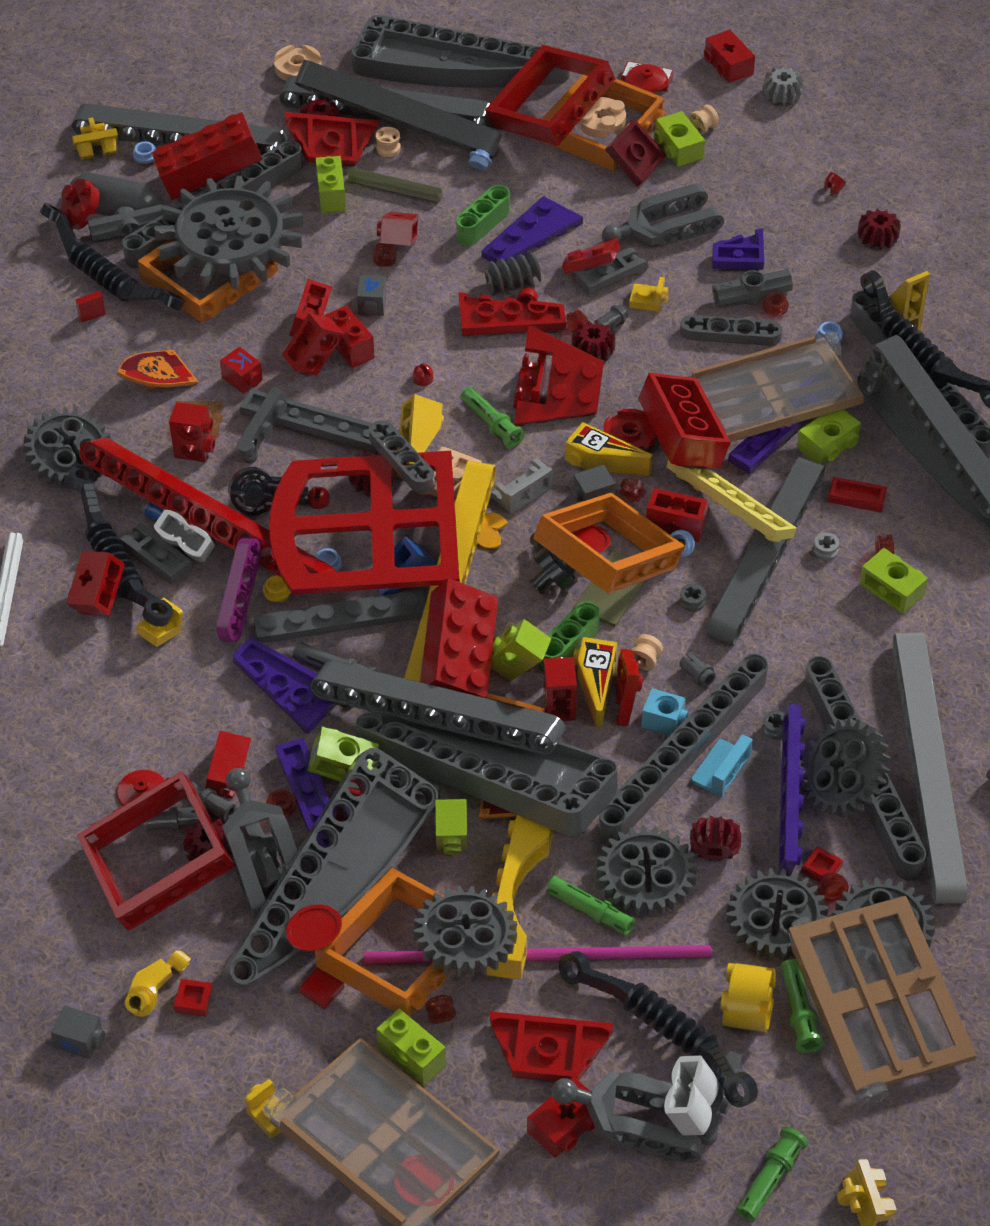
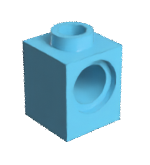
[641,688,689,736]

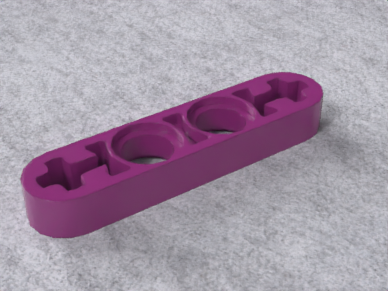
[216,538,262,642]

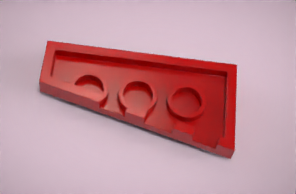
[458,292,566,336]

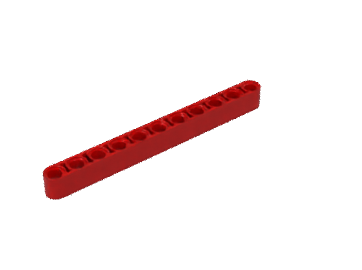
[79,437,336,594]

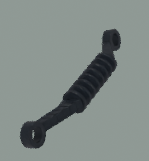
[39,203,185,311]
[860,270,990,409]
[67,466,173,627]
[558,951,758,1108]

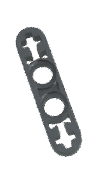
[680,315,783,346]
[369,421,435,493]

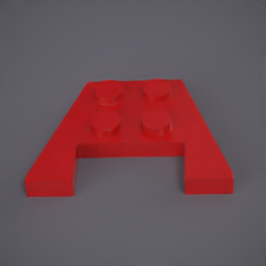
[514,326,604,426]

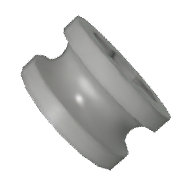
[813,532,840,560]

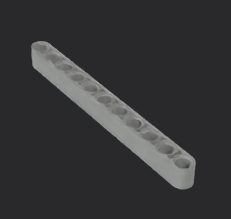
[893,632,967,904]

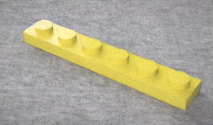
[666,460,797,542]

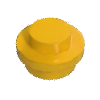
[263,575,291,602]

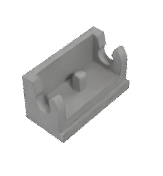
[491,458,553,514]

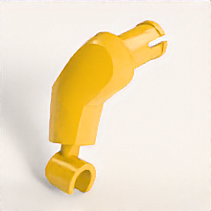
[125,950,191,1017]

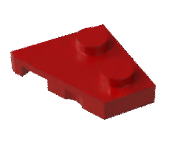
[562,238,620,274]
[615,649,643,726]

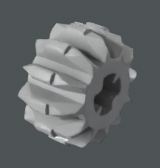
[762,66,804,106]

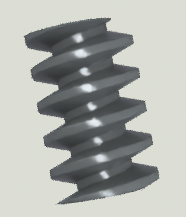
[485,252,541,294]

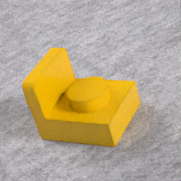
[629,277,669,312]
[136,598,183,647]
[244,1079,297,1139]

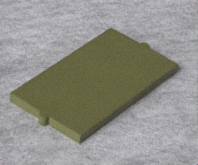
[574,551,648,627]

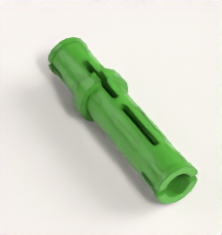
[546,875,635,936]

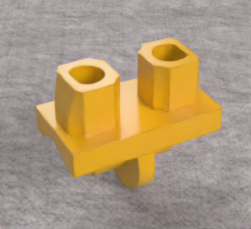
[72,117,118,160]
[837,1160,896,1226]

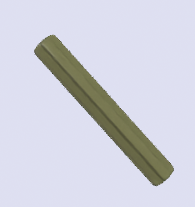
[348,167,443,203]

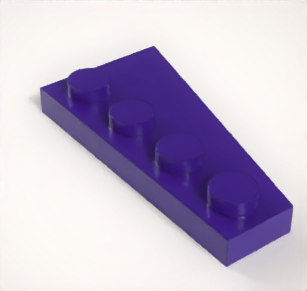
[481,196,583,264]

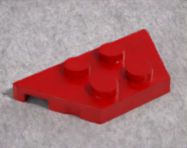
[283,112,378,166]
[489,1011,613,1081]

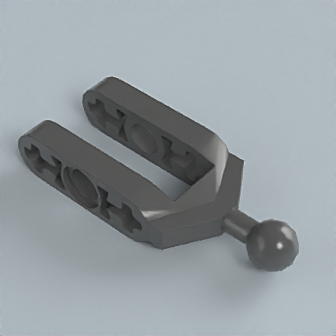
[601,184,724,246]
[221,768,305,920]
[551,1071,702,1163]

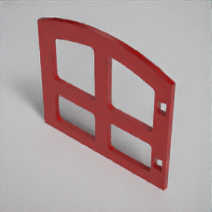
[269,450,460,595]

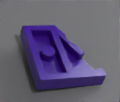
[712,228,764,270]

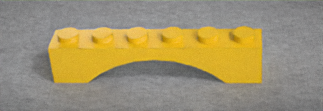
[486,815,554,980]

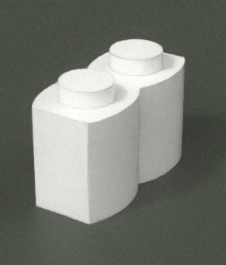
[154,510,215,562]
[664,1056,719,1135]

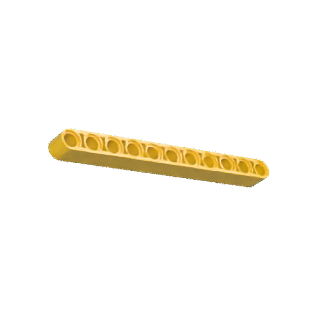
[404,461,496,682]

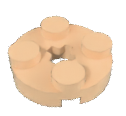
[274,45,322,81]
[578,97,626,137]

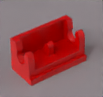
[513,353,547,409]
[205,730,251,798]

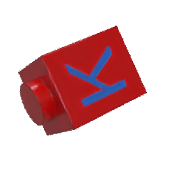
[220,347,263,394]

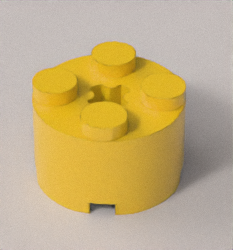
[721,963,776,1032]

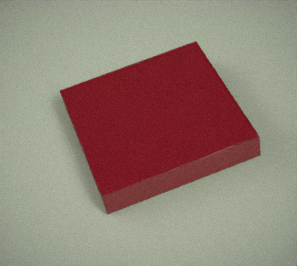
[605,118,667,186]

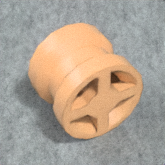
[688,104,719,135]
[376,127,401,157]
[631,634,663,671]

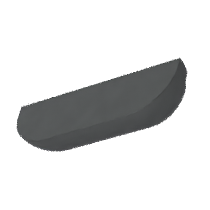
[70,172,164,216]

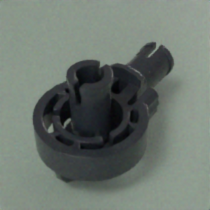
[228,467,309,516]
[529,533,578,594]

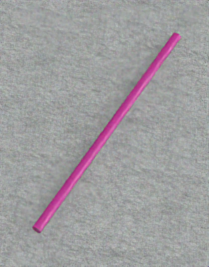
[364,945,711,965]

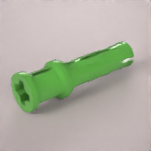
[460,387,525,449]
[780,959,824,1053]
[736,1127,808,1222]

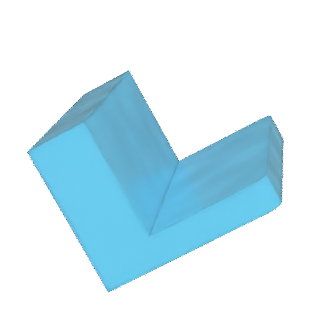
[691,734,753,797]

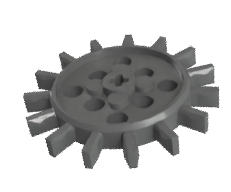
[154,176,303,289]

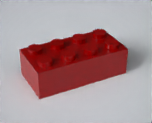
[152,112,263,200]
[638,373,731,469]
[420,578,498,699]

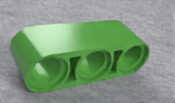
[456,185,510,246]
[539,602,600,673]

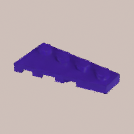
[233,637,337,734]

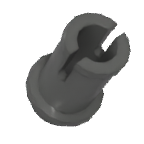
[594,304,628,329]
[679,652,716,687]

